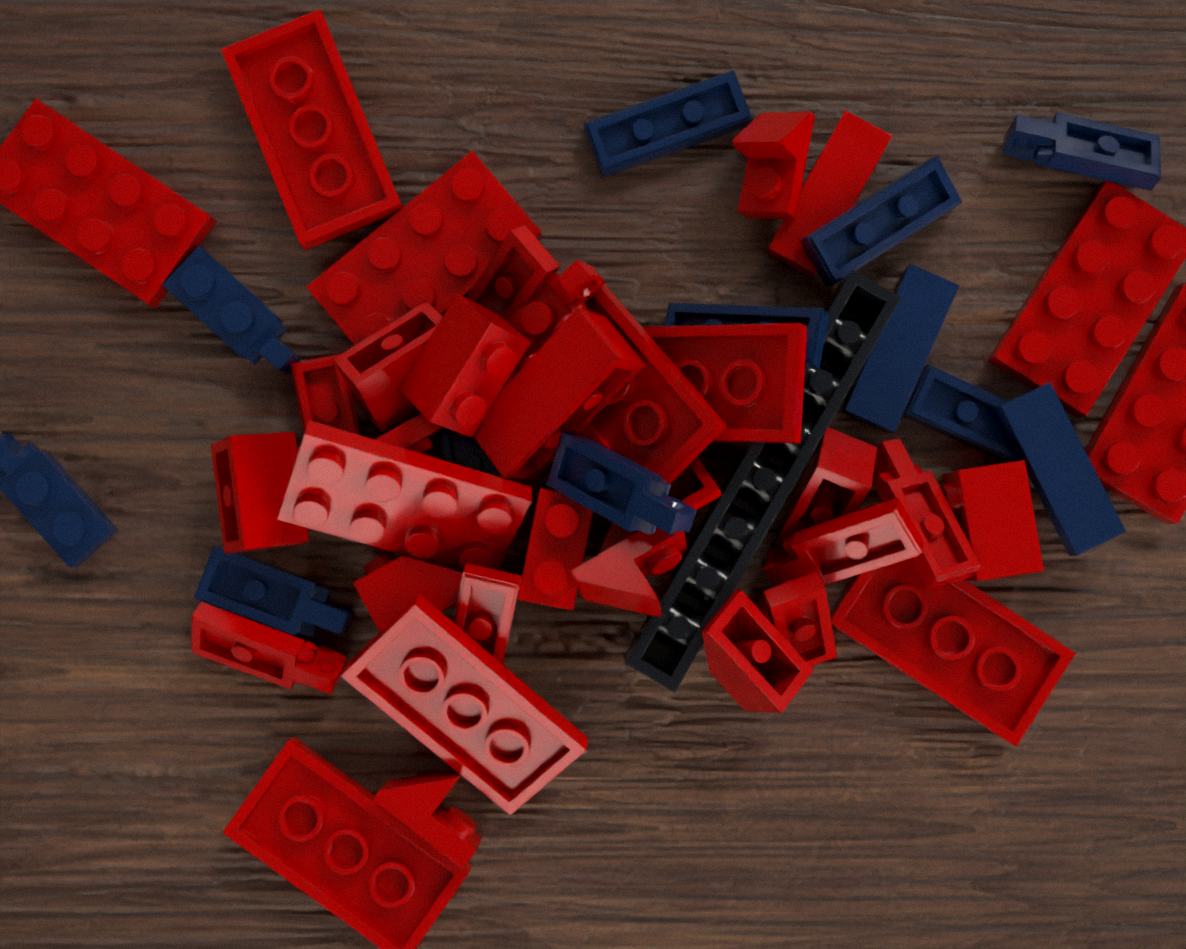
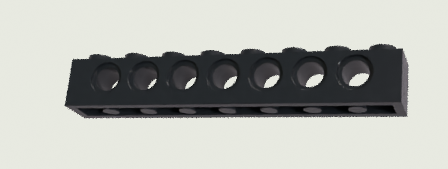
[623,270,902,693]

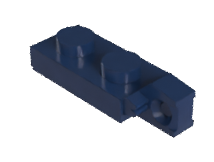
[1003,112,1161,191]
[162,246,301,375]
[546,431,697,534]
[0,433,118,568]
[194,545,355,637]

